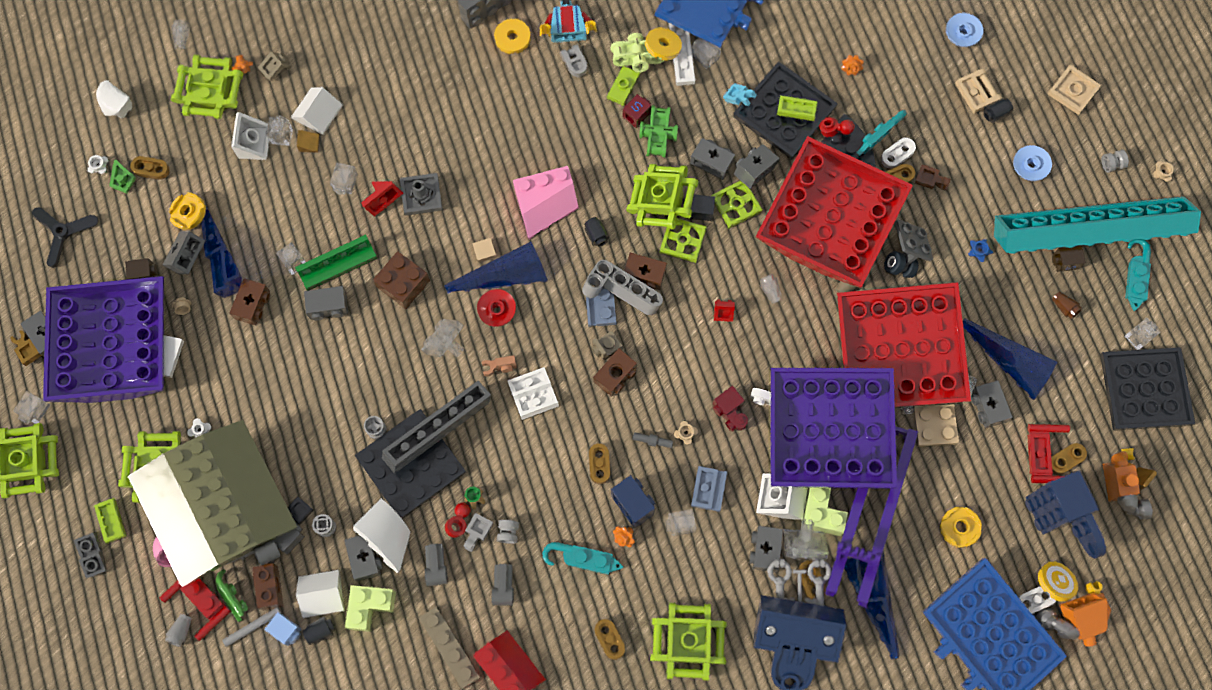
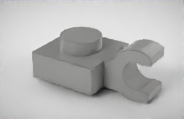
[464,513,493,552]

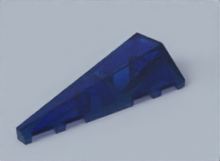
[201,207,242,298]
[444,242,548,293]
[963,318,1058,400]
[844,551,900,659]

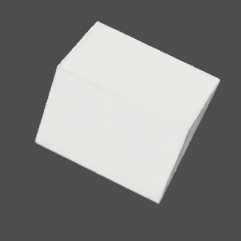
[291,87,343,135]
[231,112,271,160]
[296,570,345,618]

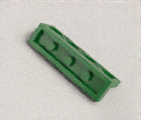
[295,235,378,291]

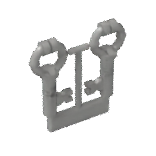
[767,559,832,606]

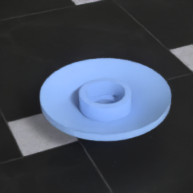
[946,13,983,47]
[1013,145,1052,181]

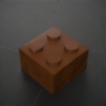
[373,251,430,309]

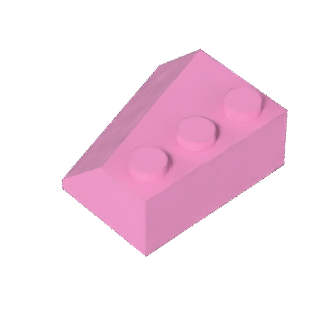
[513,166,579,240]

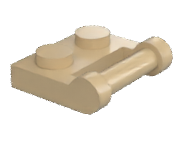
[955,68,1003,114]

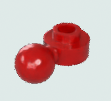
[819,117,855,137]
[445,502,471,538]

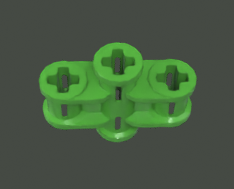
[639,105,678,158]

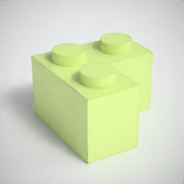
[800,487,848,536]
[345,586,396,632]

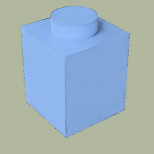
[264,612,301,646]

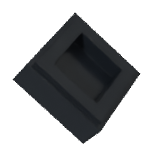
[288,496,313,525]

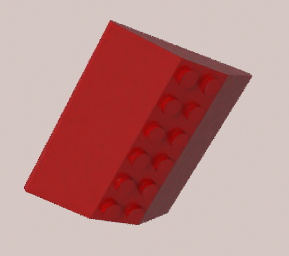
[755,136,913,288]
[837,282,971,407]

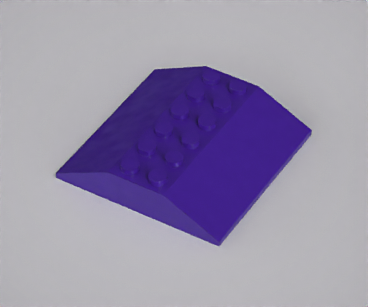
[43,276,164,403]
[771,368,897,488]

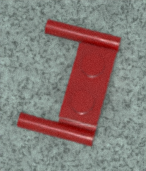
[1027,424,1070,484]
[159,578,231,641]

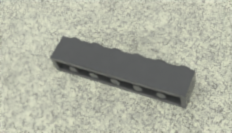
[382,380,491,474]

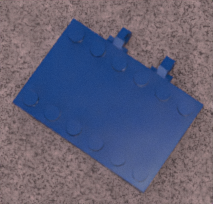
[655,0,764,48]
[922,558,1067,690]

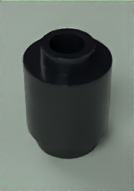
[983,98,1013,123]
[584,217,610,247]
[302,617,335,645]

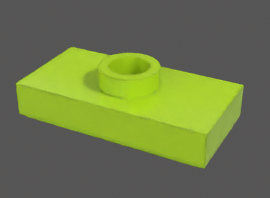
[607,66,640,106]
[777,95,818,121]
[94,498,127,544]

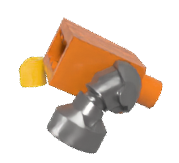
[1102,448,1152,520]
[1036,581,1111,647]

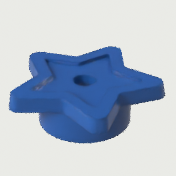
[968,239,993,262]

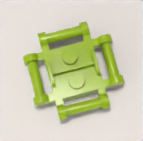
[171,55,244,119]
[626,164,699,229]
[0,423,59,499]
[118,431,181,503]
[651,602,727,681]

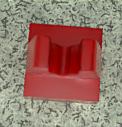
[714,299,735,322]

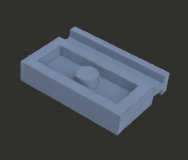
[586,288,616,327]
[691,466,727,512]

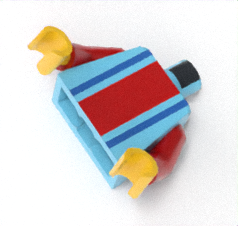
[540,0,597,42]

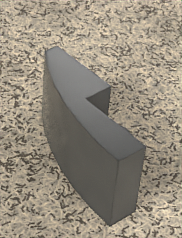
[74,532,107,579]

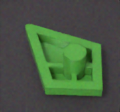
[109,160,136,194]

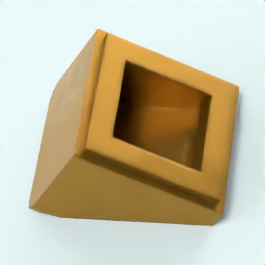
[297,130,320,152]
[1136,467,1157,490]

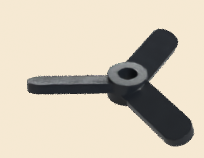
[32,207,99,268]

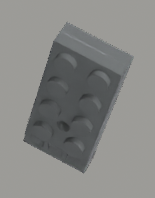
[457,0,512,29]

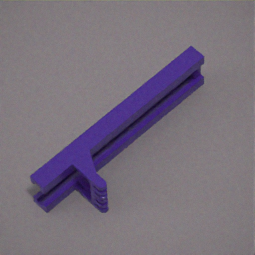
[825,426,918,608]

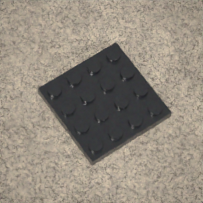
[733,61,838,159]
[1100,347,1195,431]
[355,409,467,519]

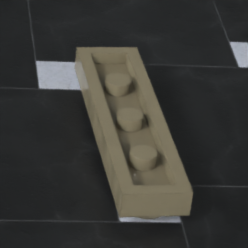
[419,607,481,689]

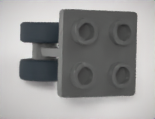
[884,219,933,278]

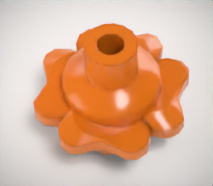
[231,55,253,74]
[841,55,864,75]
[613,526,635,547]

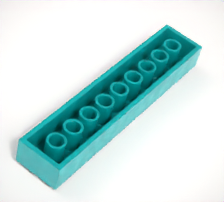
[994,196,1201,254]

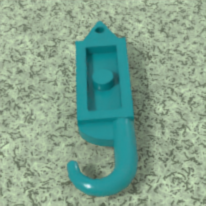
[856,110,907,156]
[1125,239,1151,311]
[542,542,623,575]

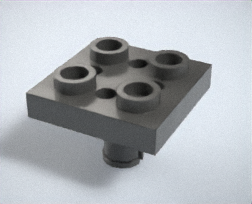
[400,173,443,216]

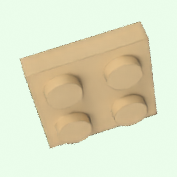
[1048,65,1101,115]
[913,404,959,447]

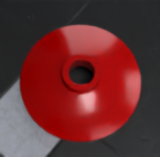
[477,289,516,327]

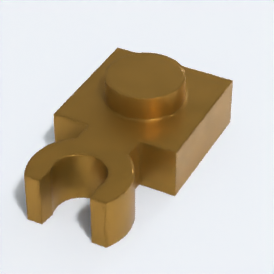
[10,330,42,366]

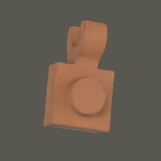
[482,355,517,376]

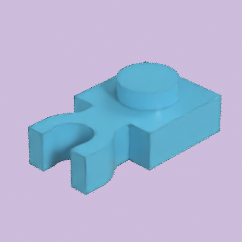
[723,83,757,106]

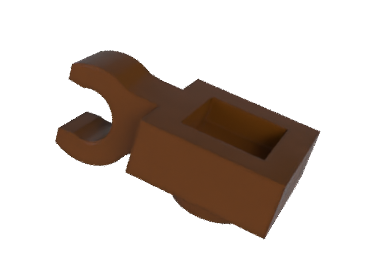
[915,164,951,191]

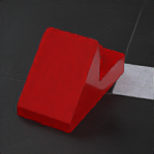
[361,181,403,217]

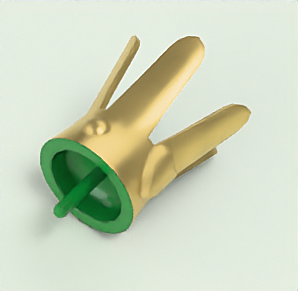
[464,486,485,509]

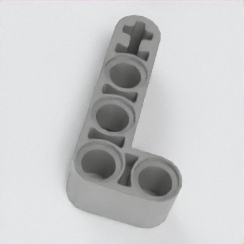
[582,260,663,315]

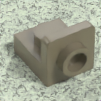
[258,51,292,81]
[591,331,623,361]

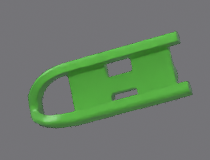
[216,569,248,623]

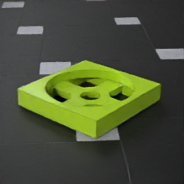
[711,181,763,229]
[659,218,707,263]

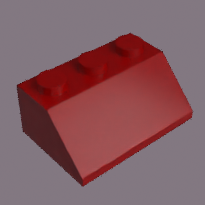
[473,630,546,690]

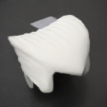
[96,80,132,118]

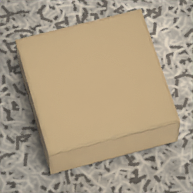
[472,238,496,263]

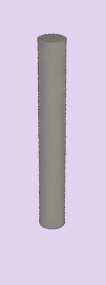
[222,607,282,647]

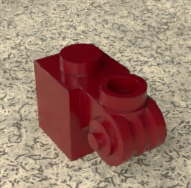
[712,385,748,432]

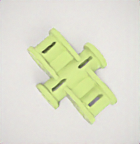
[610,33,665,72]

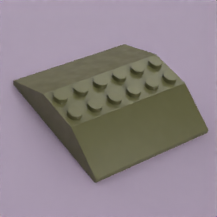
[128,420,298,587]

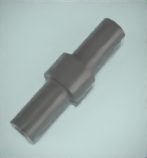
[633,432,673,448]

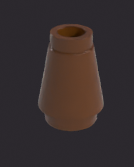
[1052,291,1082,319]

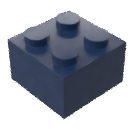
[611,475,656,529]

